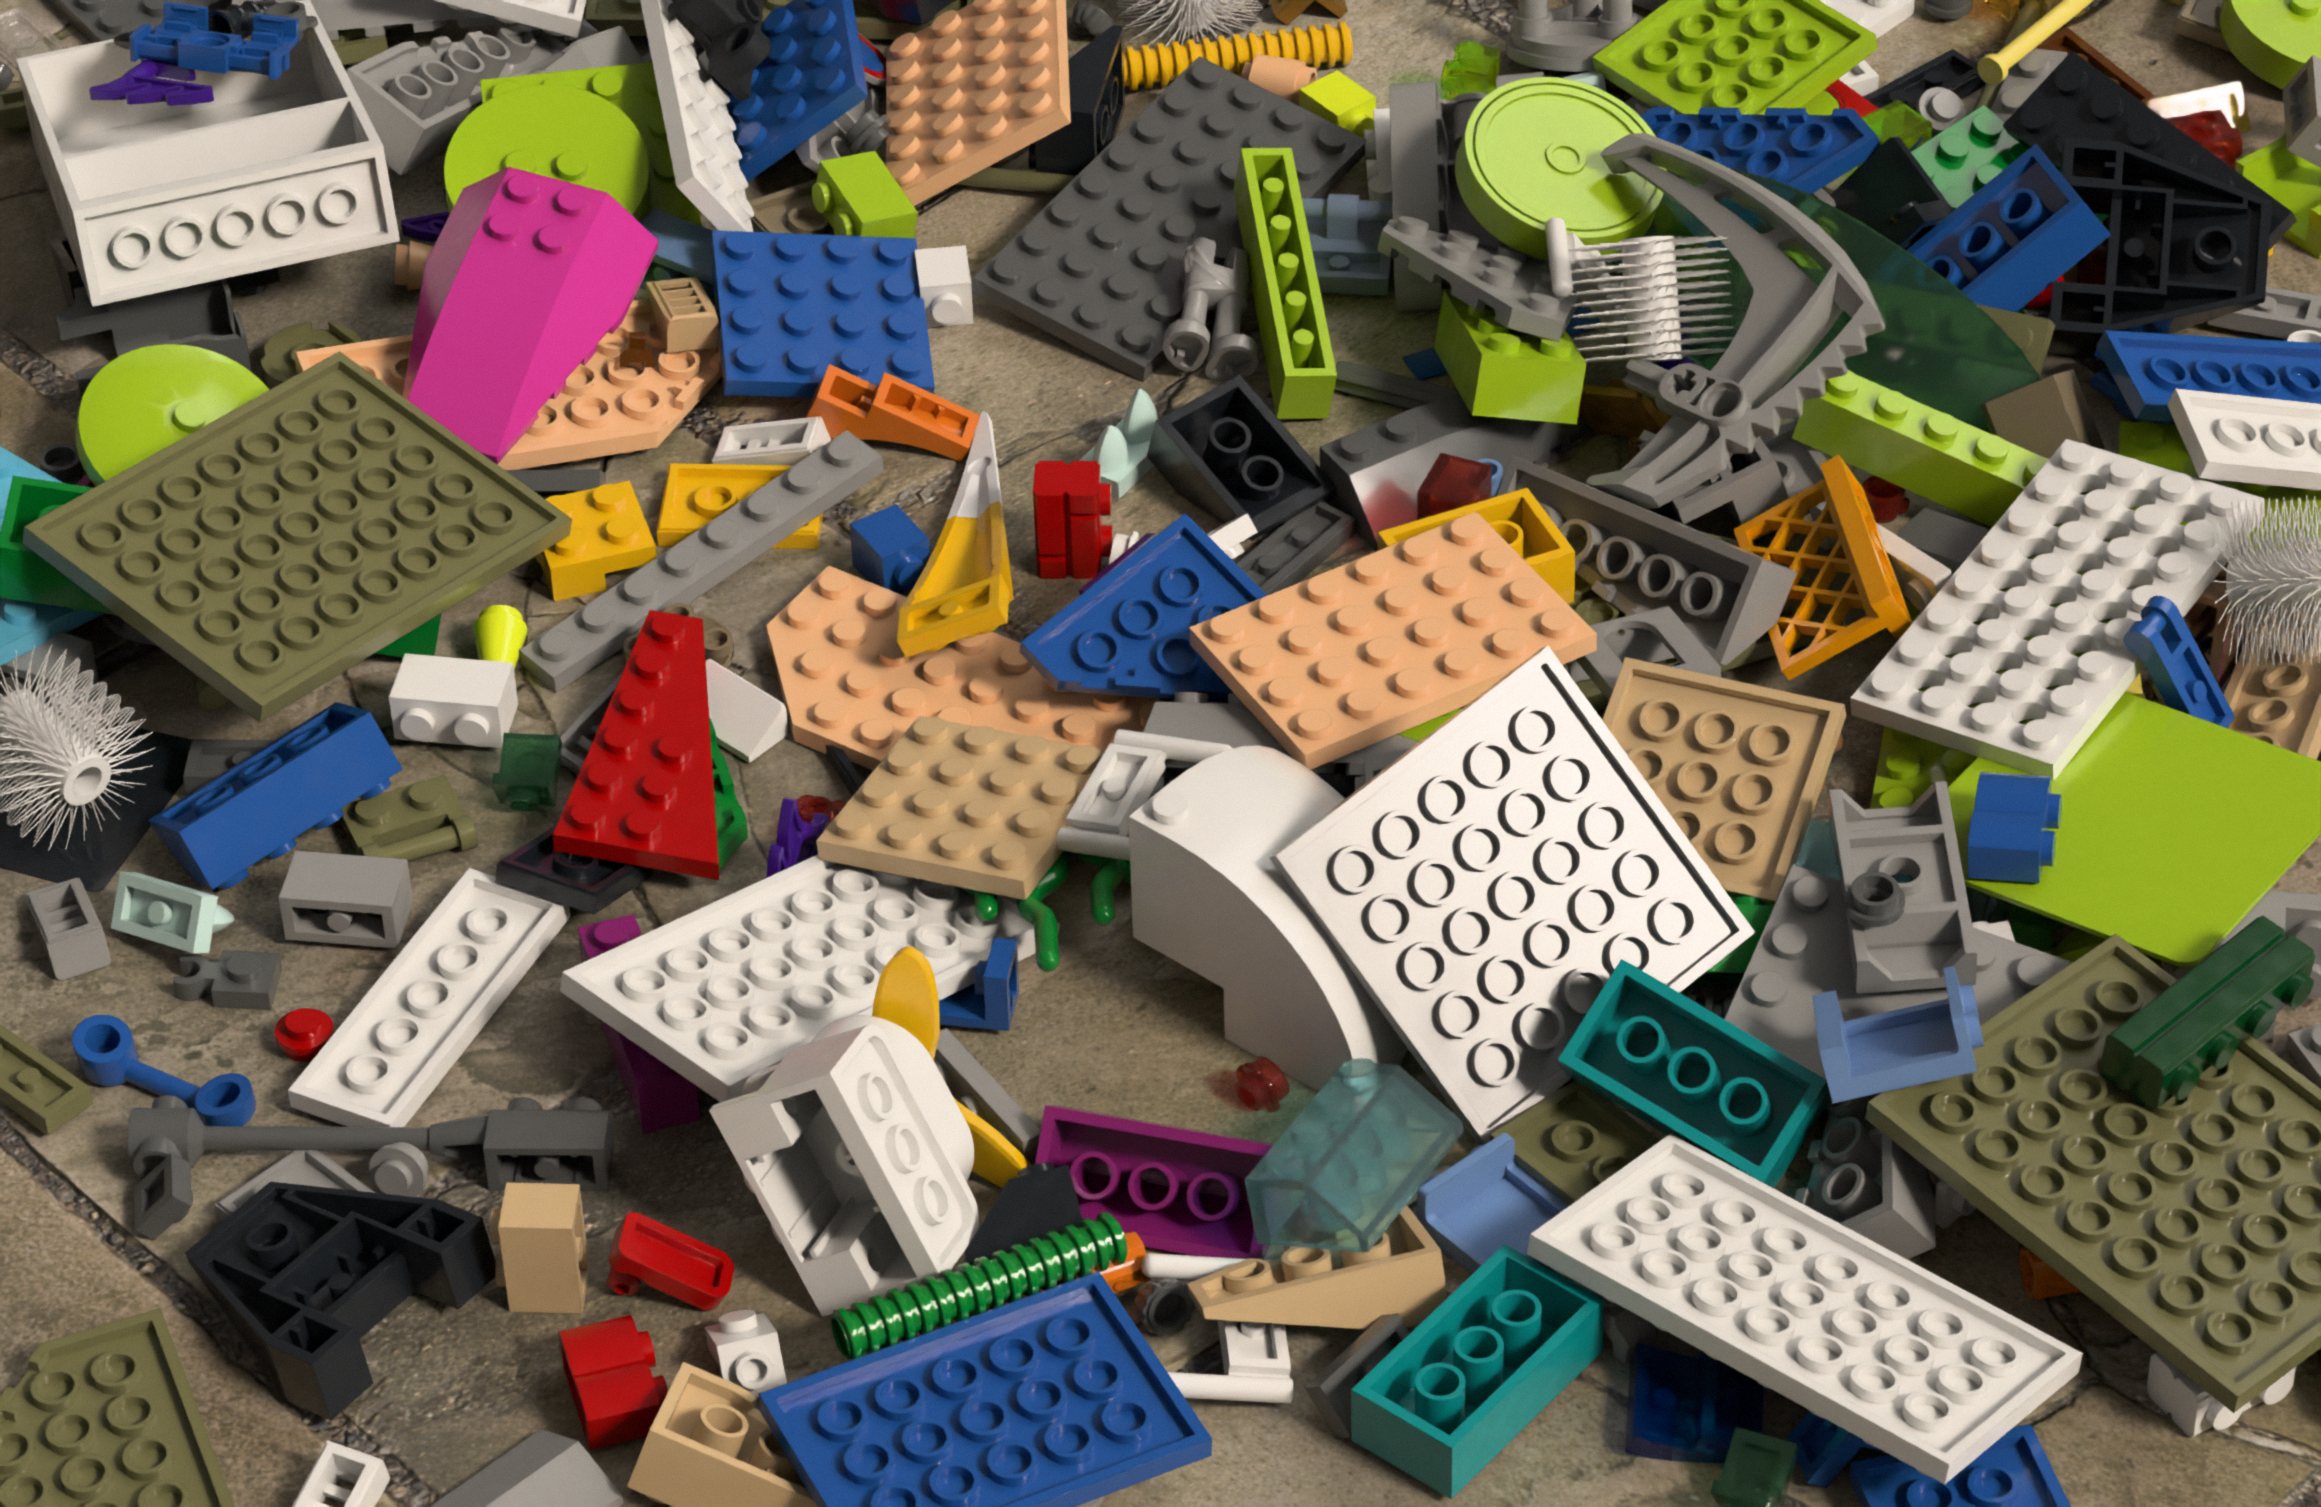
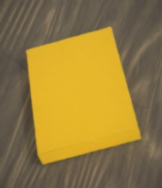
[657,463,824,549]

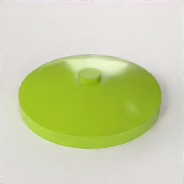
[75,344,269,486]

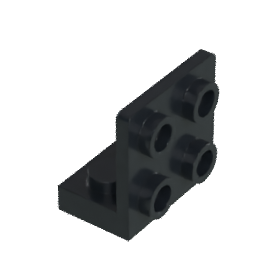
[1830,136,1954,282]

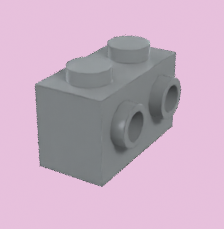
[279,851,413,948]

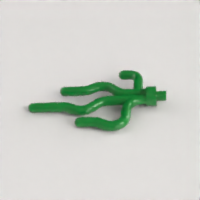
[962,851,1127,972]

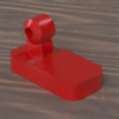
[607,1212,734,1311]

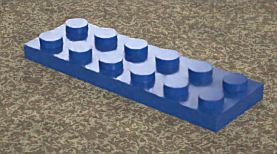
[2096,330,2321,422]

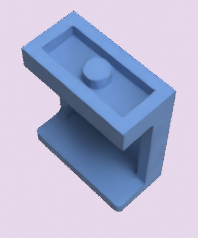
[1812,966,1984,1103]
[1417,1132,1570,1275]

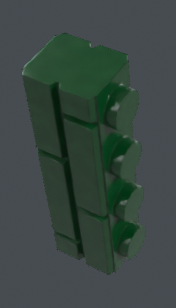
[2099,915,2315,1111]

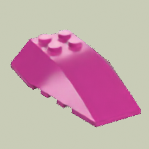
[403,167,659,464]

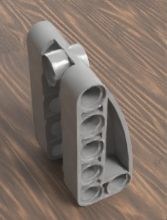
[1389,72,1549,312]

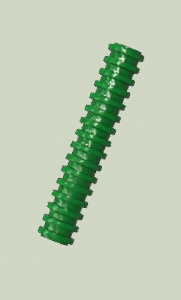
[831,1212,1127,1361]

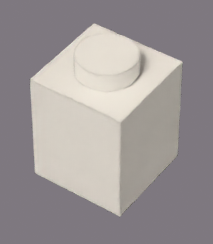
[914,245,974,328]

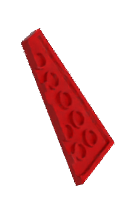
[553,610,719,880]

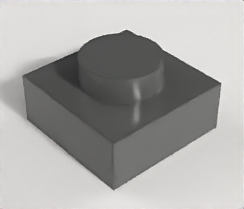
[134,1153,193,1240]

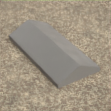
[430,1429,623,1507]

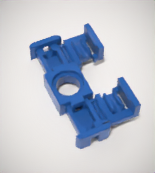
[129,2,299,80]

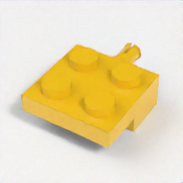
[531,480,657,602]

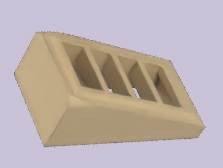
[646,277,719,353]

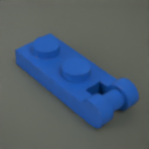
[2123,595,2235,728]

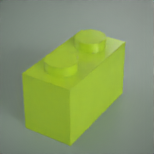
[812,151,918,238]

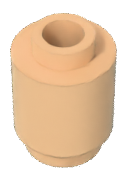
[1241,54,1317,106]

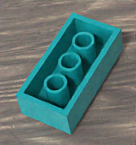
[1558,959,1831,1189]
[1351,1244,1604,1499]

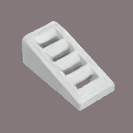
[712,416,831,465]
[292,1440,390,1507]

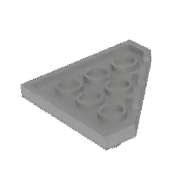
[1377,216,1582,342]

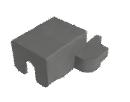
[55,279,251,397]

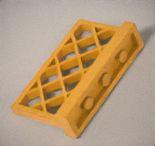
[1733,454,1913,680]

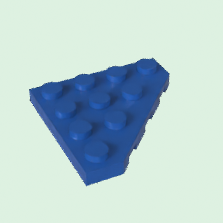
[1640,107,1881,248]
[1019,513,1267,703]

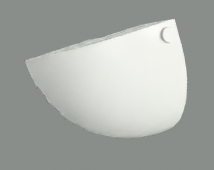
[1128,745,1408,1117]

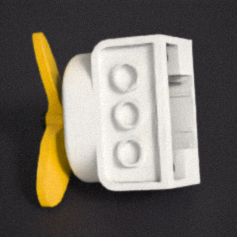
[709,946,1031,1317]

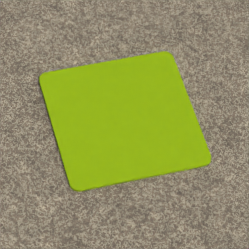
[1948,685,2321,967]

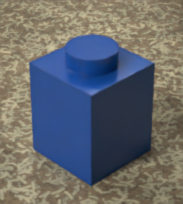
[849,504,930,594]

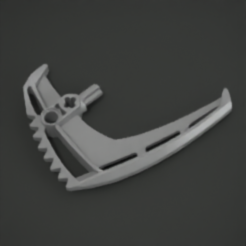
[1586,133,1885,509]

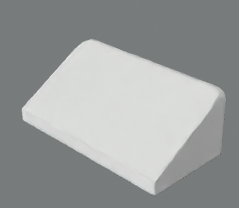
[706,659,789,763]

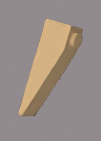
[1187,1203,1448,1331]

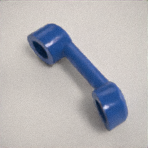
[72,1015,256,1126]

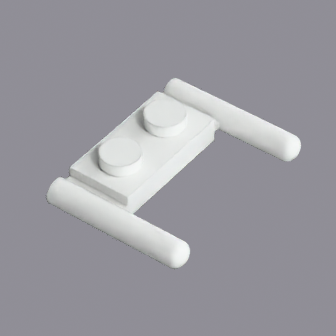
[1545,217,1629,363]
[1056,729,1233,861]
[1141,1253,1293,1404]

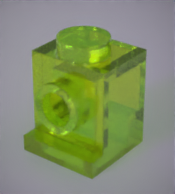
[1441,41,1500,100]

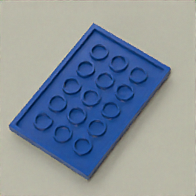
[759,1271,1212,1507]

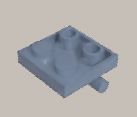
[1302,194,1393,297]

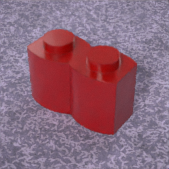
[558,1315,668,1450]

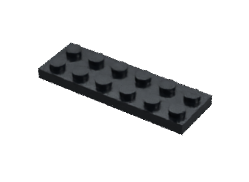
[2003,51,2297,250]

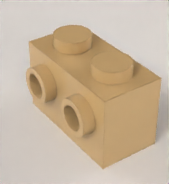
[490,1182,590,1314]

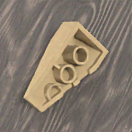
[627,1362,818,1507]

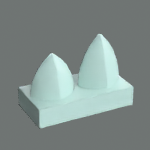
[1079,389,1159,499]
[111,872,235,953]

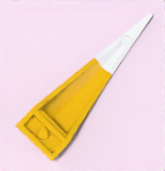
[897,411,1014,658]

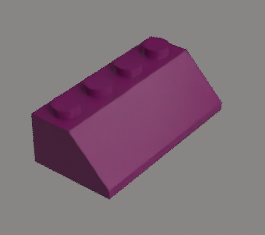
[1035,1105,1293,1260]

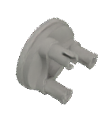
[1506,0,1644,72]

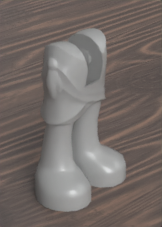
[1162,237,1259,381]

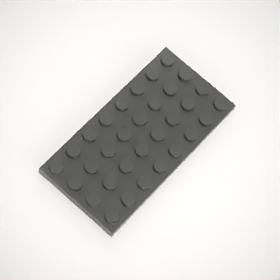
[972,56,1367,382]

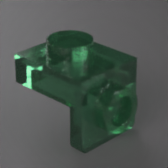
[492,733,563,811]
[1710,1427,1799,1507]

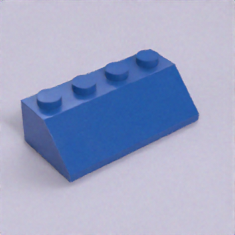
[1873,144,2111,369]
[148,702,403,890]

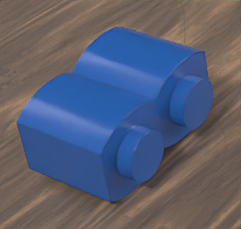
[1968,772,2062,883]

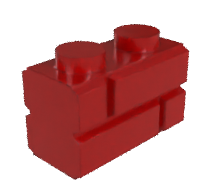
[1033,461,1113,579]

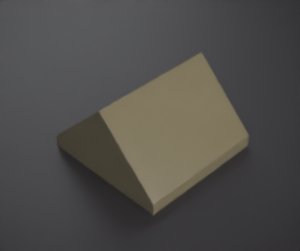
[1980,369,2106,459]

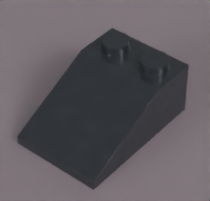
[1028,25,1125,176]
[1147,375,1337,541]

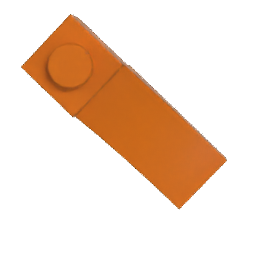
[805,364,980,462]

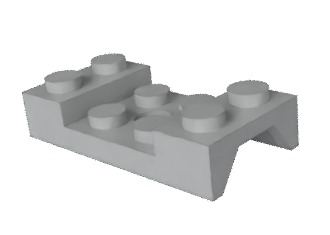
[1829,781,1977,994]

